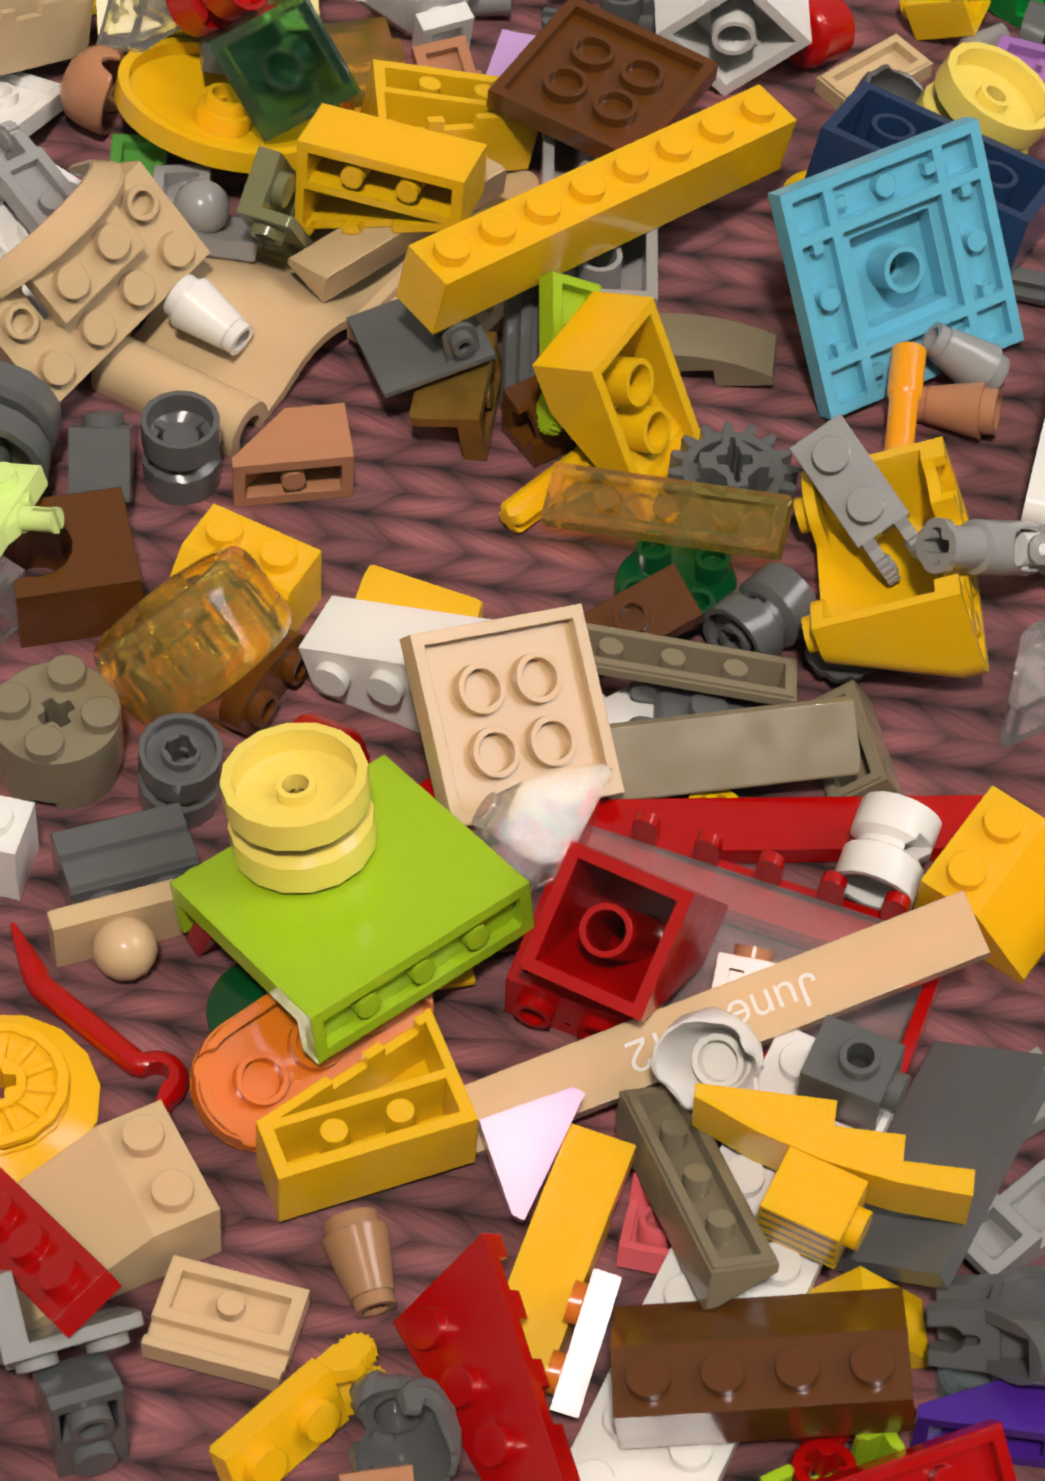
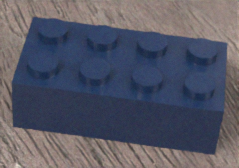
[805,80,1045,274]

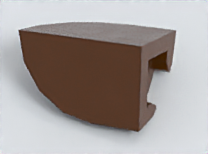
[501,375,576,468]

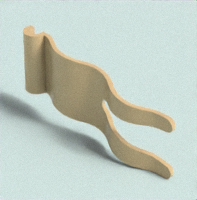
[91,170,539,458]

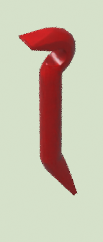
[9,922,189,1113]

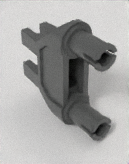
[927,1265,1045,1386]

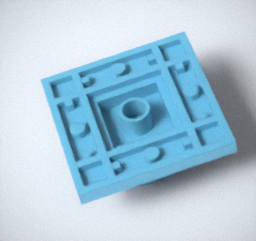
[768,116,1024,420]

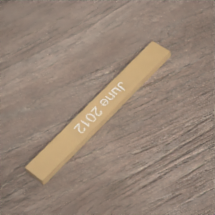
[464,890,990,1157]

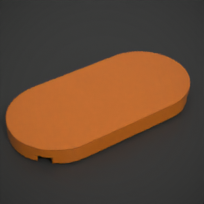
[190,993,434,1152]

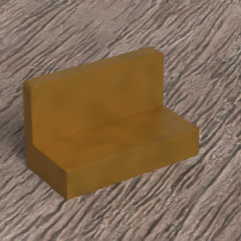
[409,332,502,460]

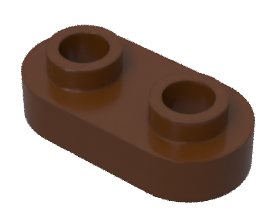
[219,625,308,735]

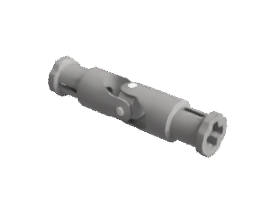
[916,517,1045,576]

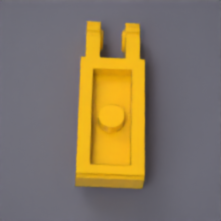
[209,1332,385,1481]

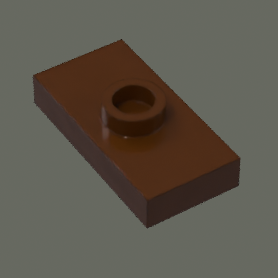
[584,563,706,680]

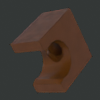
[3,487,145,648]

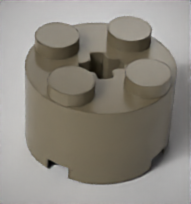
[0,655,124,810]

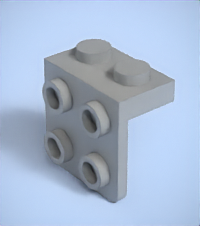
[0,1269,144,1374]

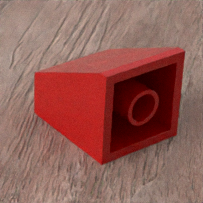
[518,840,729,1022]

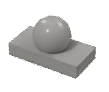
[173,179,259,263]

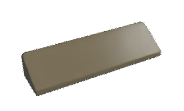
[586,623,797,705]
[606,696,862,799]
[615,1085,779,1310]

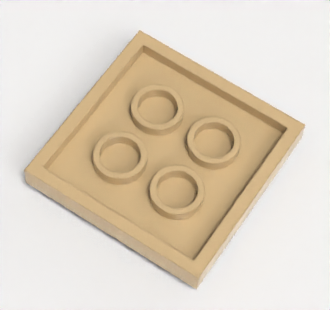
[399,603,625,826]

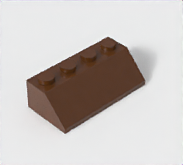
[610,1287,915,1450]

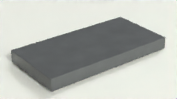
[828,1041,1045,1290]

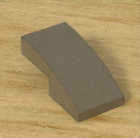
[659,313,777,386]

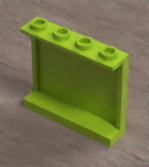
[169,754,534,1065]

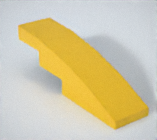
[692,1083,975,1225]
[508,1123,636,1398]

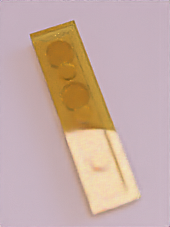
[541,461,794,561]

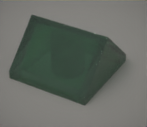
[207,0,361,142]

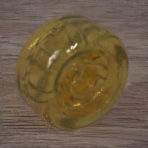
[93,545,292,727]

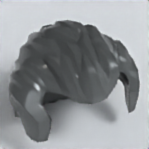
[348,1369,463,1481]

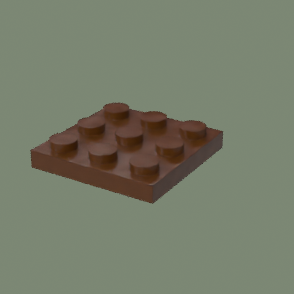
[486,0,719,158]

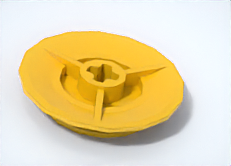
[0,1015,101,1182]

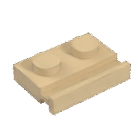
[141,1255,310,1391]

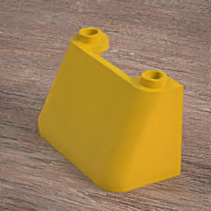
[793,436,989,679]

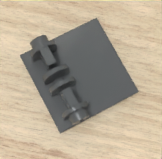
[346,299,497,399]

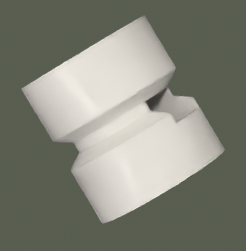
[835,791,942,911]

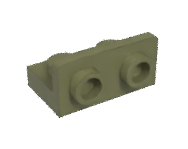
[236,146,314,260]

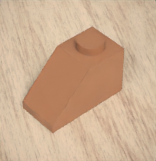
[231,403,354,508]

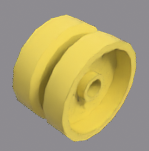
[915,42,1045,155]
[219,722,377,893]

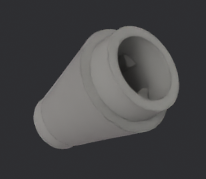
[921,322,1010,388]

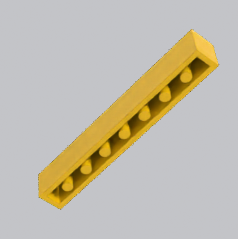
[396,84,797,335]

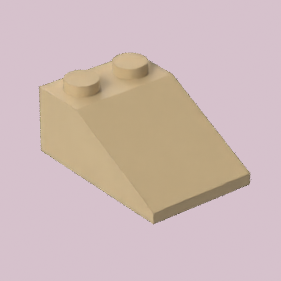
[15,1100,222,1332]

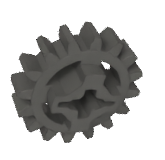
[666,422,799,539]

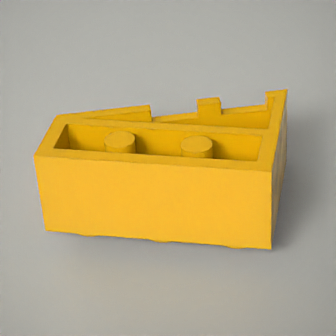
[360,59,538,171]
[295,103,487,235]
[256,1008,478,1222]

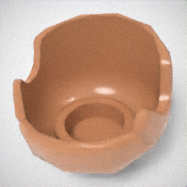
[60,44,124,135]

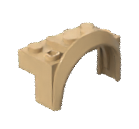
[0,159,211,402]

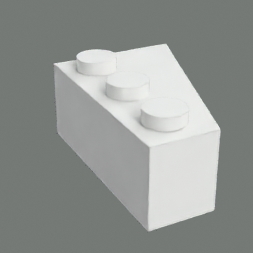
[298,595,492,733]

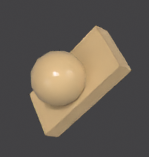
[47,879,185,981]

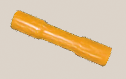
[884,341,927,451]

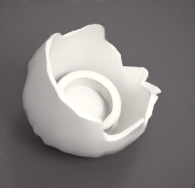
[650,1007,764,1110]

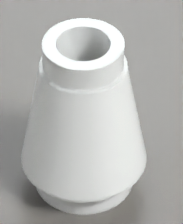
[163,274,254,355]

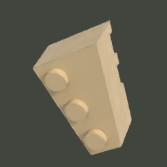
[0,0,94,76]

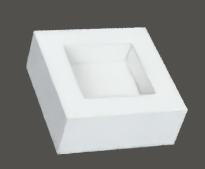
[411,1,474,51]

